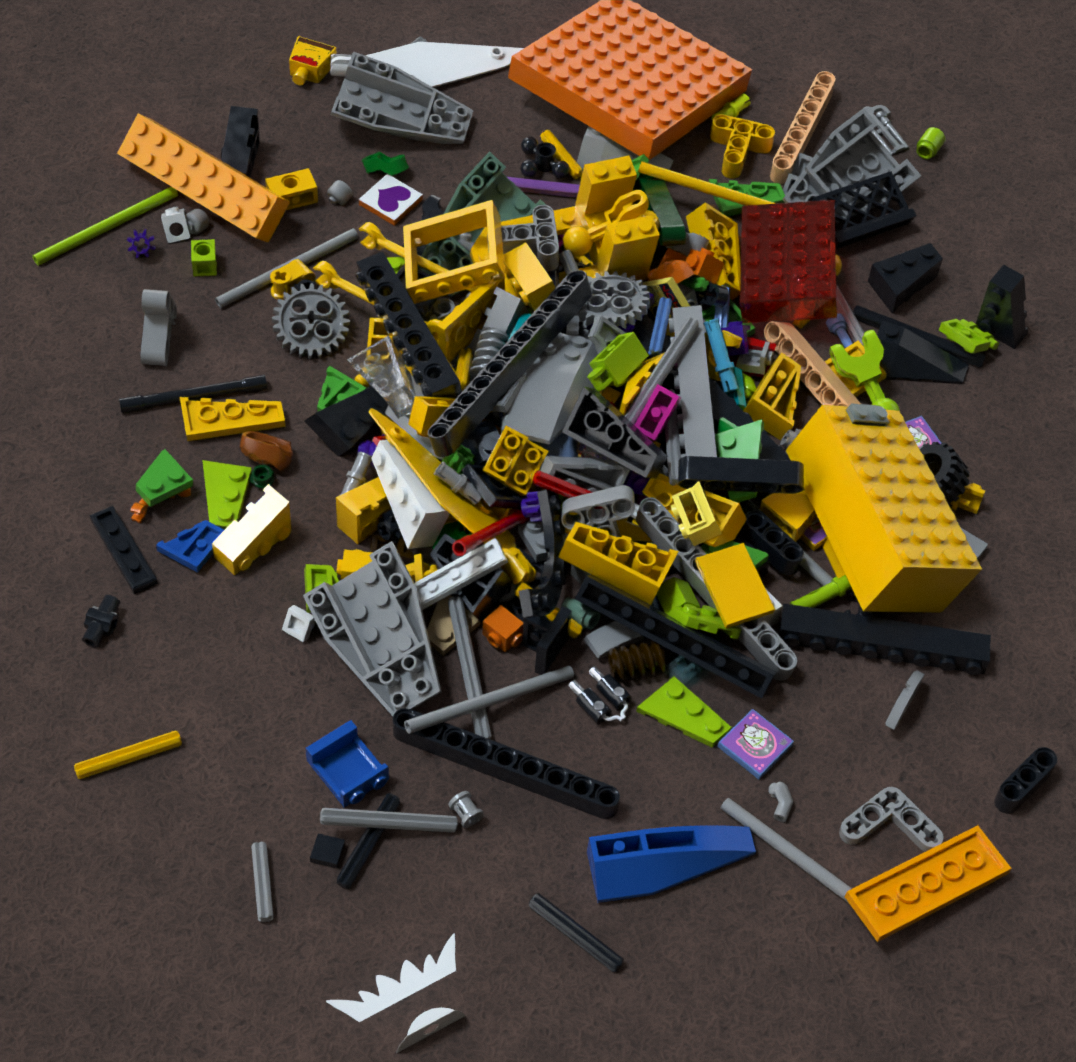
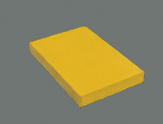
[695,543,775,628]

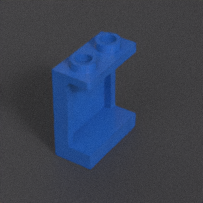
[306,720,389,807]

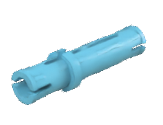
[703,318,739,393]

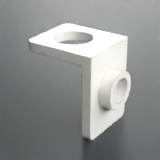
[161,207,190,243]

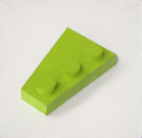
[202,460,252,530]
[636,676,732,748]

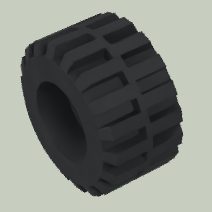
[918,442,970,506]

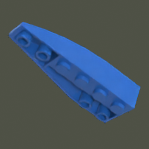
[587,826,756,903]

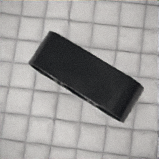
[994,747,1057,814]

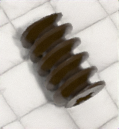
[608,641,666,680]

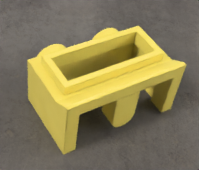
[670,482,722,546]

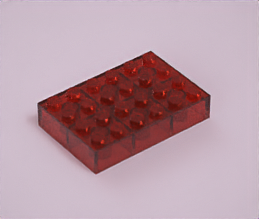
[740,200,837,323]

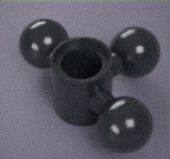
[520,136,570,179]

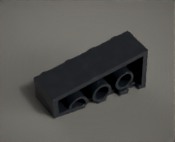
[562,387,668,479]

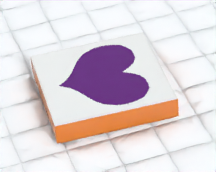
[359,174,423,226]

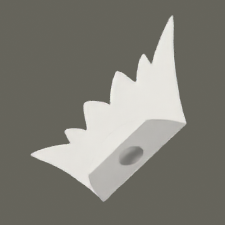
[326,934,465,1053]

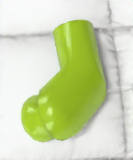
[742,373,757,399]

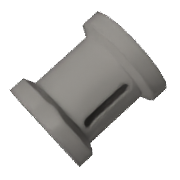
[448,791,484,828]

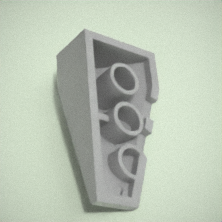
[577,126,674,170]

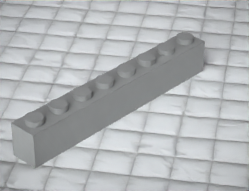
[668,305,717,458]

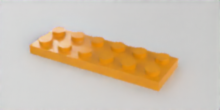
[844,825,1012,942]

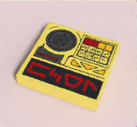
[642,277,690,318]

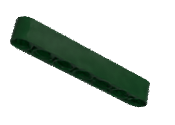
[635,173,686,247]

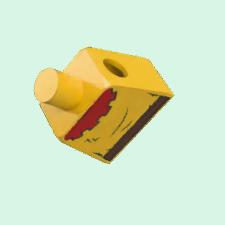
[289,36,336,86]

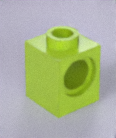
[191,239,217,277]

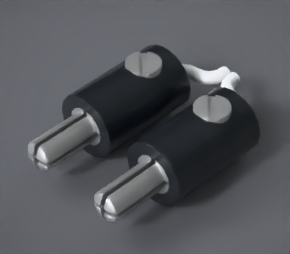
[569,666,632,724]

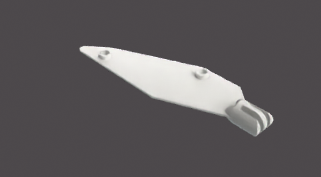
[330,42,524,88]

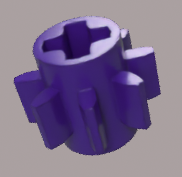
[127,229,156,258]
[521,491,542,522]

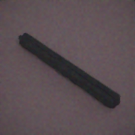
[853,305,986,367]

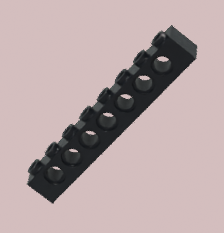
[355,251,462,398]

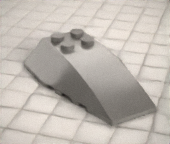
[783,108,921,234]
[501,332,605,444]

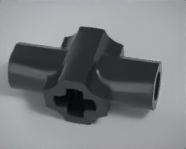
[82,595,121,647]

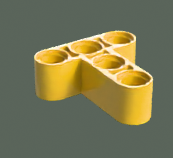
[710,114,775,179]

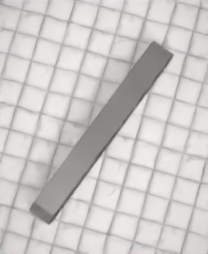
[636,497,797,681]

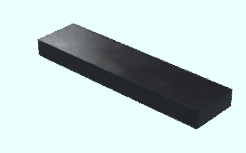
[89,506,158,594]

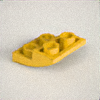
[482,425,548,496]

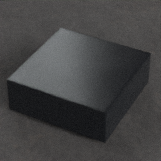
[310,833,345,869]

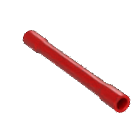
[452,508,530,556]

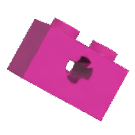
[635,384,682,441]

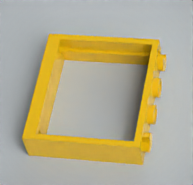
[403,200,505,304]

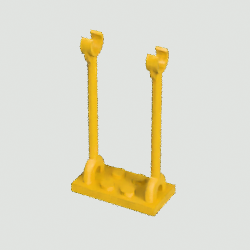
[313,222,505,363]

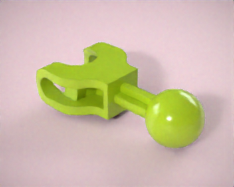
[829,330,900,411]

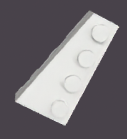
[371,440,450,549]

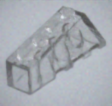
[347,336,416,419]

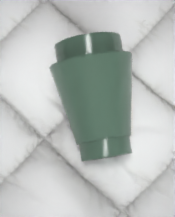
[561,597,601,630]

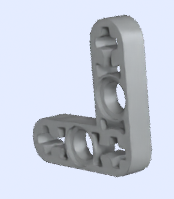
[839,787,944,852]

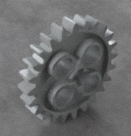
[575,271,650,329]
[272,283,350,359]

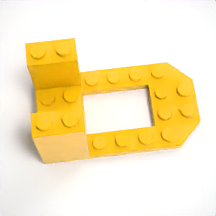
[470,155,660,306]

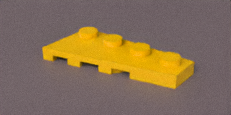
[180,397,286,441]

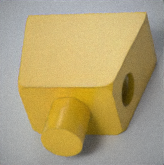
[760,490,817,542]

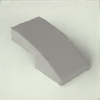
[584,621,644,659]

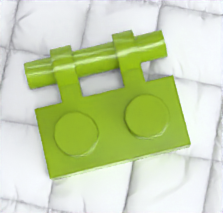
[939,319,999,354]

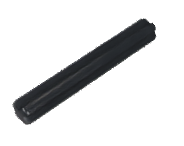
[337,793,400,889]
[529,893,624,972]

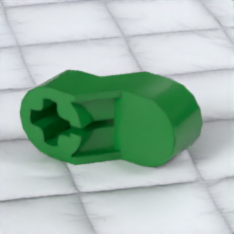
[362,152,409,176]

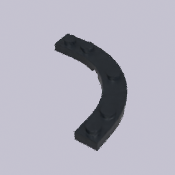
[519,490,566,618]

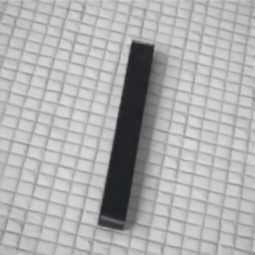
[428,270,592,457]

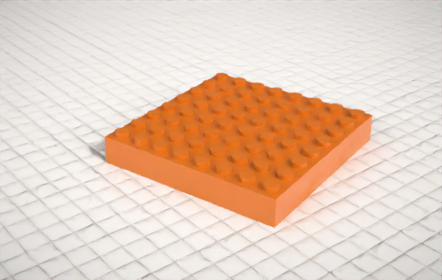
[508,0,752,160]

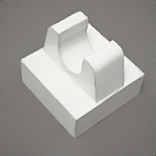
[282,605,316,642]

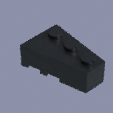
[868,243,943,313]
[976,265,1028,349]
[430,534,513,624]

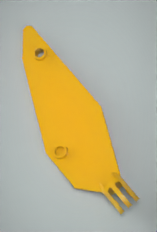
[369,408,537,584]

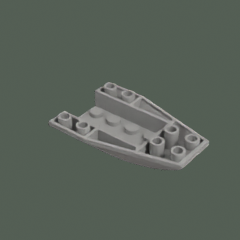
[330,52,473,144]
[303,541,442,716]

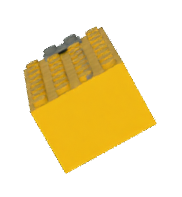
[786,403,982,613]

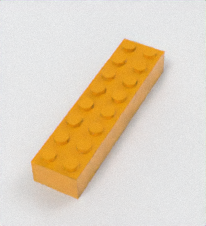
[117,113,290,242]

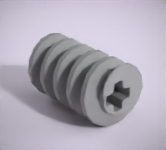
[469,327,510,378]

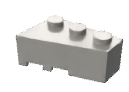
[469,287,530,361]

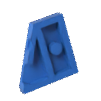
[156,520,224,573]

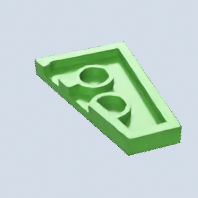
[715,419,764,503]

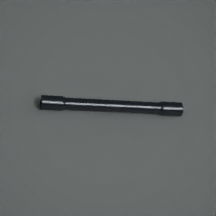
[119,374,267,413]

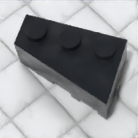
[221,106,260,178]
[304,384,394,456]

